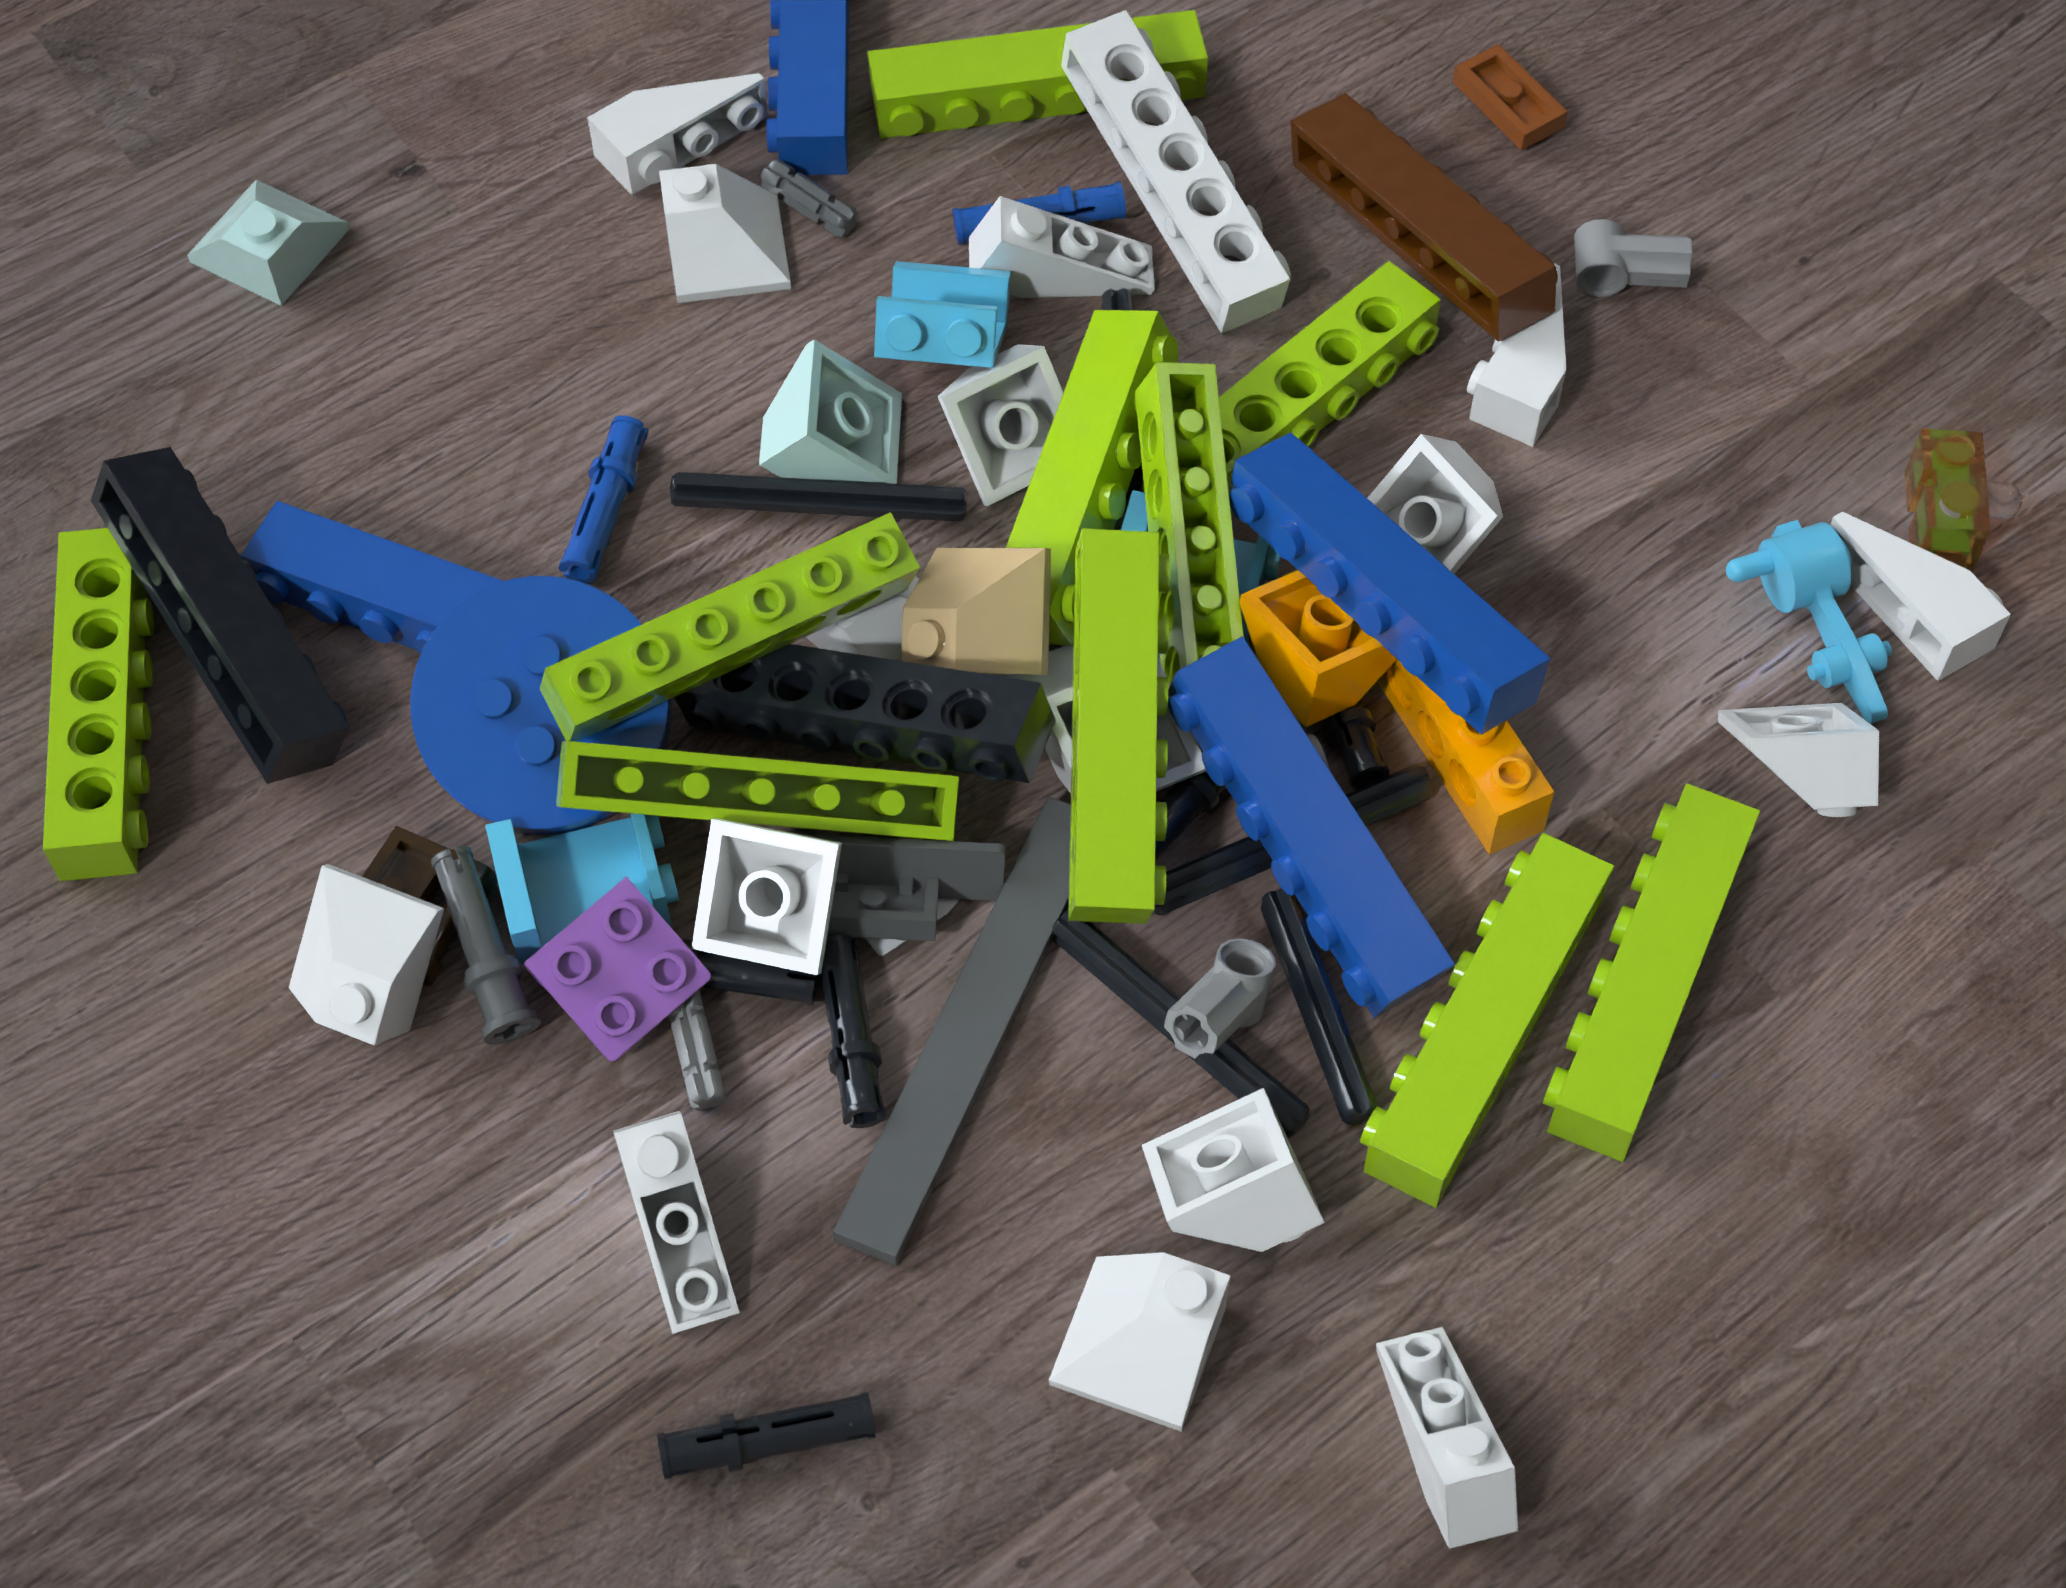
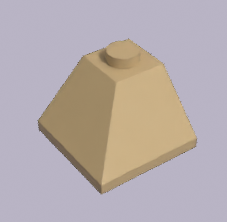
[901,548,1051,675]

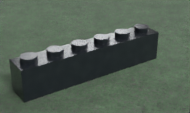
[91,447,350,784]

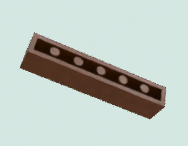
[1290,93,1558,342]

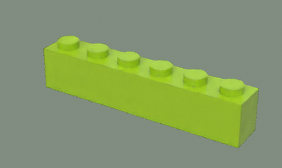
[868,10,1208,139]
[1006,310,1179,646]
[1068,528,1170,924]
[556,741,959,841]
[1542,783,1760,1162]
[1360,833,1614,1208]

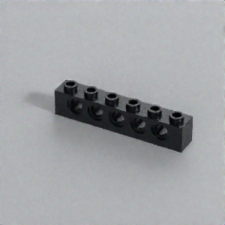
[674,644,1056,783]

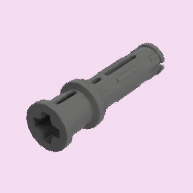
[431,846,541,1045]

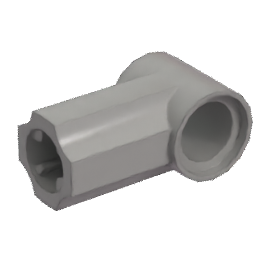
[1574,219,1692,297]
[1164,939,1276,1058]

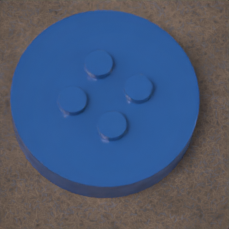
[410,576,672,835]

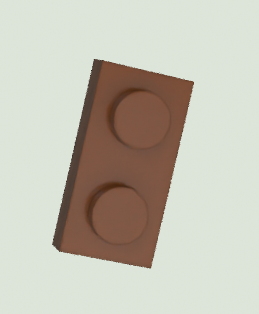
[1453,44,1568,151]

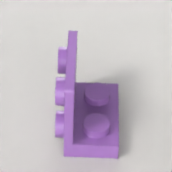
[524,876,711,1062]

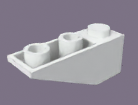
[587,73,768,195]
[969,196,1154,298]
[1467,263,1566,447]
[613,1111,740,1334]
[1376,1327,1518,1549]

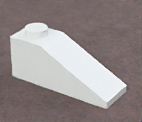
[1830,512,2011,681]

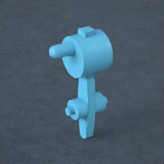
[1726,520,1892,724]

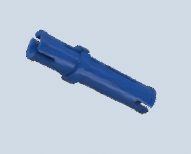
[952,181,1126,245]
[559,415,649,584]

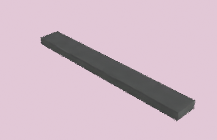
[833,796,1071,1266]

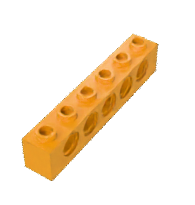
[1377,659,1554,855]

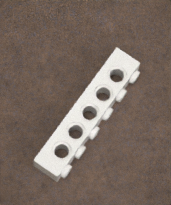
[1061,10,1291,334]

